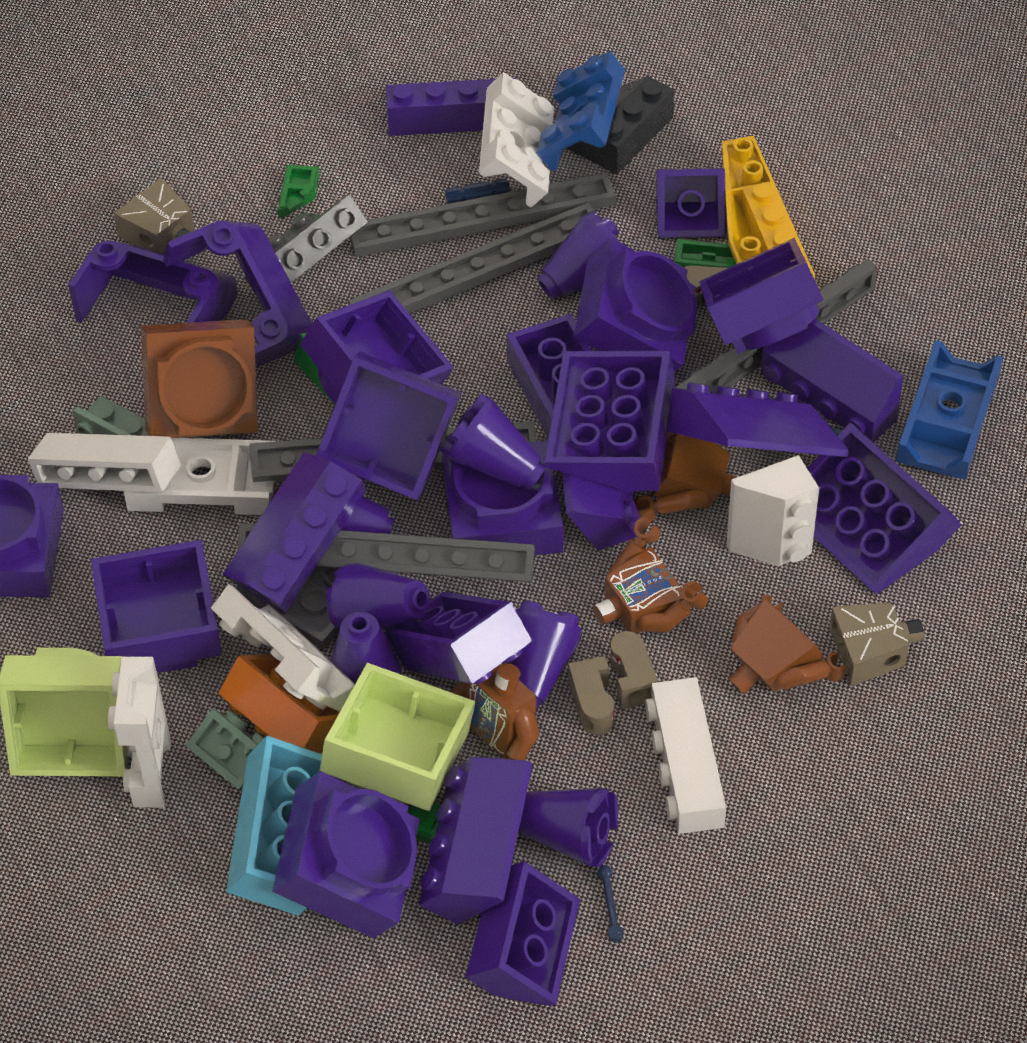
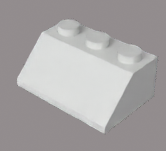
[726,455,819,566]

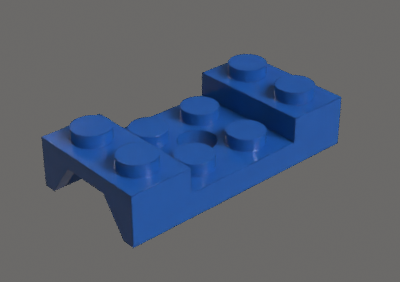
[536,50,625,172]
[896,340,1004,480]

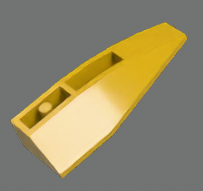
[722,136,815,280]

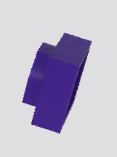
[574,238,697,372]
[699,238,823,354]
[299,290,454,405]
[316,352,462,500]
[441,435,564,556]
[0,475,64,598]
[91,539,222,673]
[272,771,420,938]

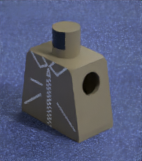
[114,178,194,254]
[830,603,924,686]

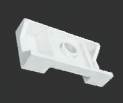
[479,72,554,208]
[124,438,275,515]
[211,584,355,712]
[108,657,171,808]

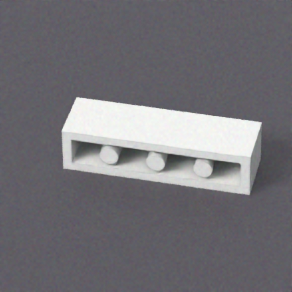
[28,433,181,492]
[645,677,726,834]

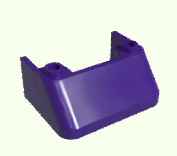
[163,221,312,367]
[68,241,238,323]

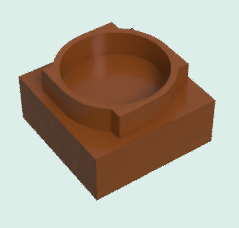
[141,319,258,438]

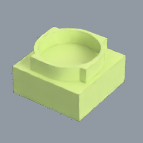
[0,647,129,777]
[320,663,475,811]

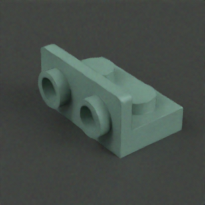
[72,396,149,436]
[185,708,265,791]

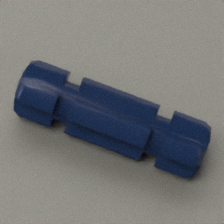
[445,178,510,204]

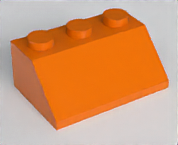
[218,654,340,754]

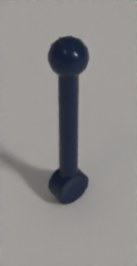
[597,865,624,943]

